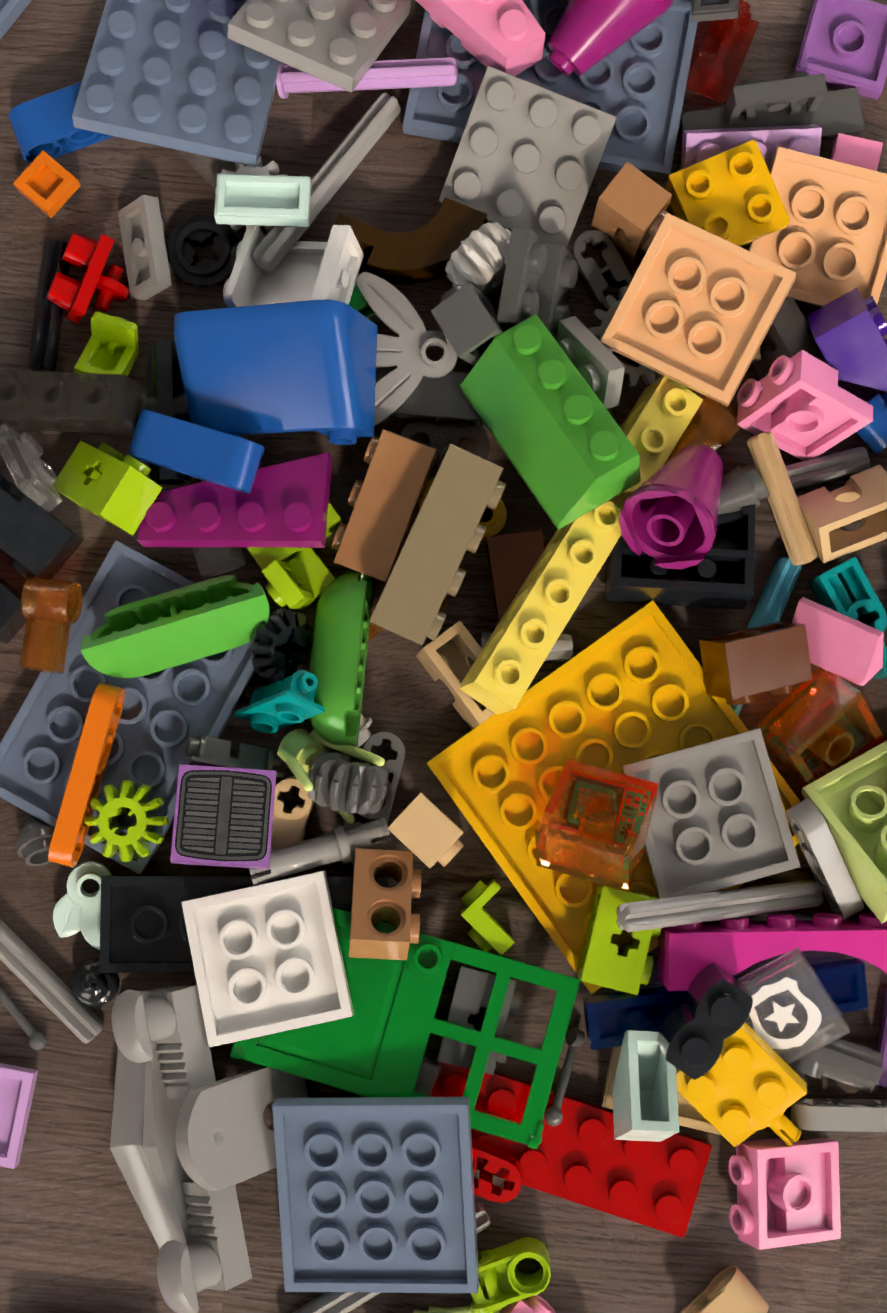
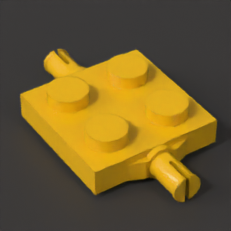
[676,1022,807,1148]

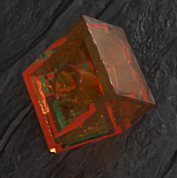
[754,667,886,788]
[535,759,659,892]

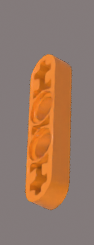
[48,682,125,868]

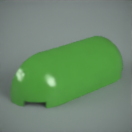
[309,570,375,747]
[80,575,270,678]

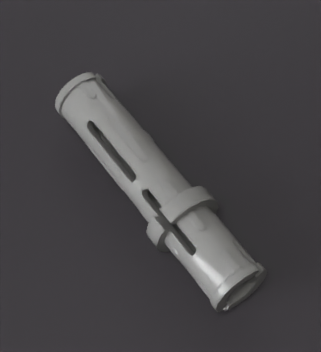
[248,817,392,886]

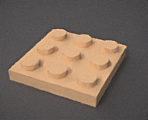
[748,147,887,307]
[600,213,796,407]

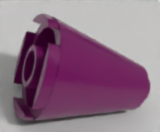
[547,0,673,76]
[619,444,723,569]

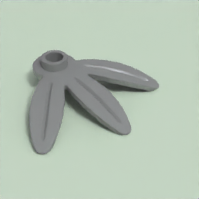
[357,272,458,426]

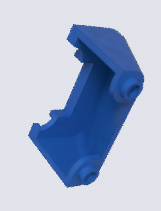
[173,300,377,445]

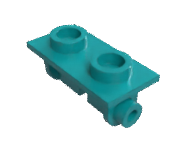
[234,670,325,733]

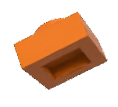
[13,150,81,218]

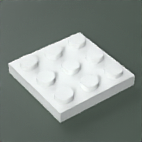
[181,871,354,1047]

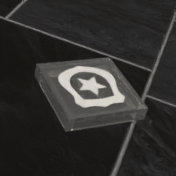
[738,947,850,1064]

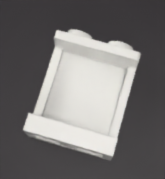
[223,225,364,308]

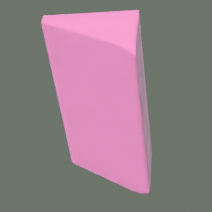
[792,597,884,686]

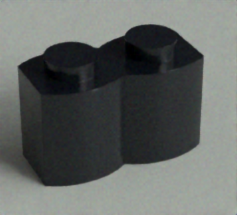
[657,963,753,1080]

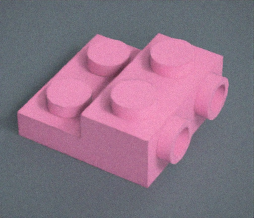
[736,350,873,461]
[728,1137,841,1250]

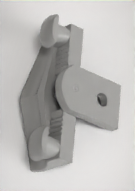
[110,985,309,1313]

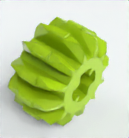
[85,780,169,862]

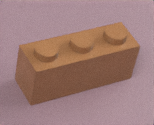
[331,429,440,582]

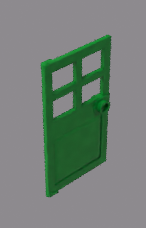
[230,907,580,1150]

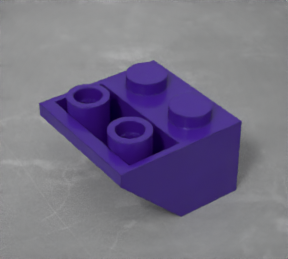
[807,288,887,391]

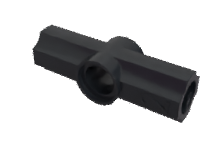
[142,341,192,486]

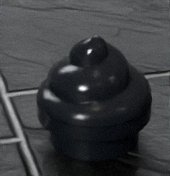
[72,958,120,1007]

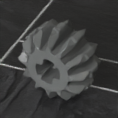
[308,751,390,815]

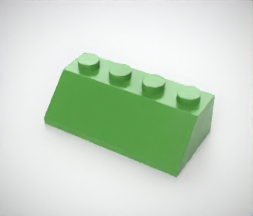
[460,314,641,530]

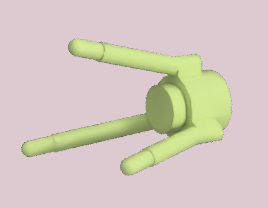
[277,729,385,824]

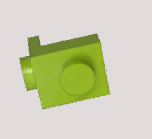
[74,311,139,394]
[261,548,336,610]
[460,879,515,956]

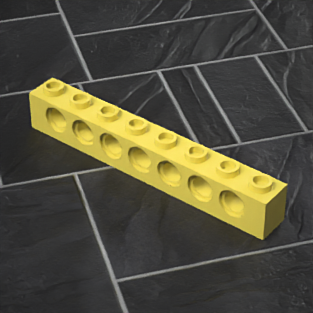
[459,375,703,715]

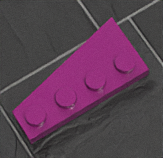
[137,452,332,548]

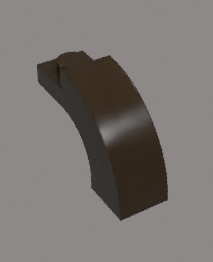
[334,197,487,284]

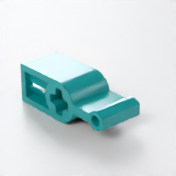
[808,557,887,679]

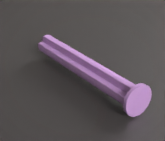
[276,57,458,99]

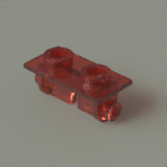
[686,0,759,104]

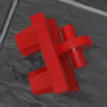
[46,233,129,324]

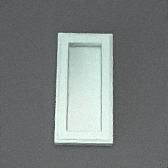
[214,174,311,227]

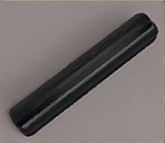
[28,239,70,374]

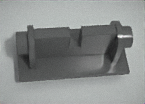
[185,734,284,784]

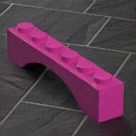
[658,912,887,991]

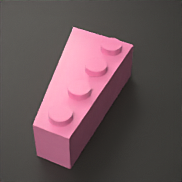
[416,0,546,76]

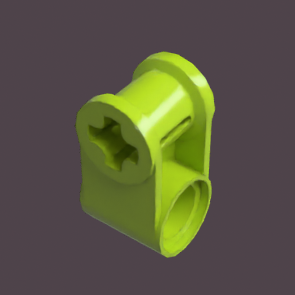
[470,1237,551,1313]

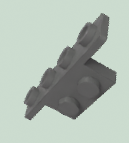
[680,72,865,140]

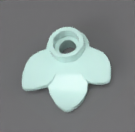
[53,861,113,950]

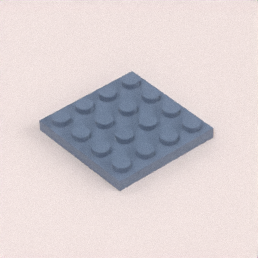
[72,0,280,167]
[272,1097,479,1293]

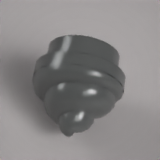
[15,816,55,867]

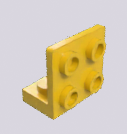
[666,140,790,246]

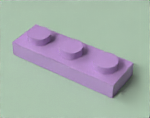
[681,125,822,172]

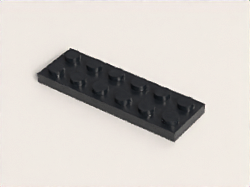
[99,875,388,973]

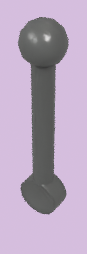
[0,985,47,1051]
[544,1027,585,1126]

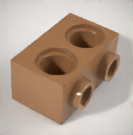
[349,848,421,960]

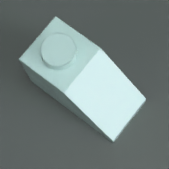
[612,1030,679,1142]

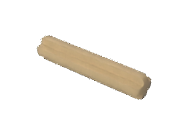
[747,431,818,565]

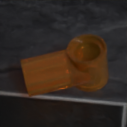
[664,396,741,465]
[19,578,83,673]

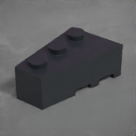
[0,473,84,582]
[605,504,756,610]

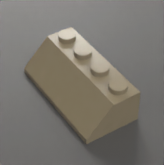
[369,444,506,646]

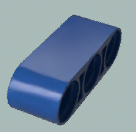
[8,82,115,163]
[127,409,265,493]

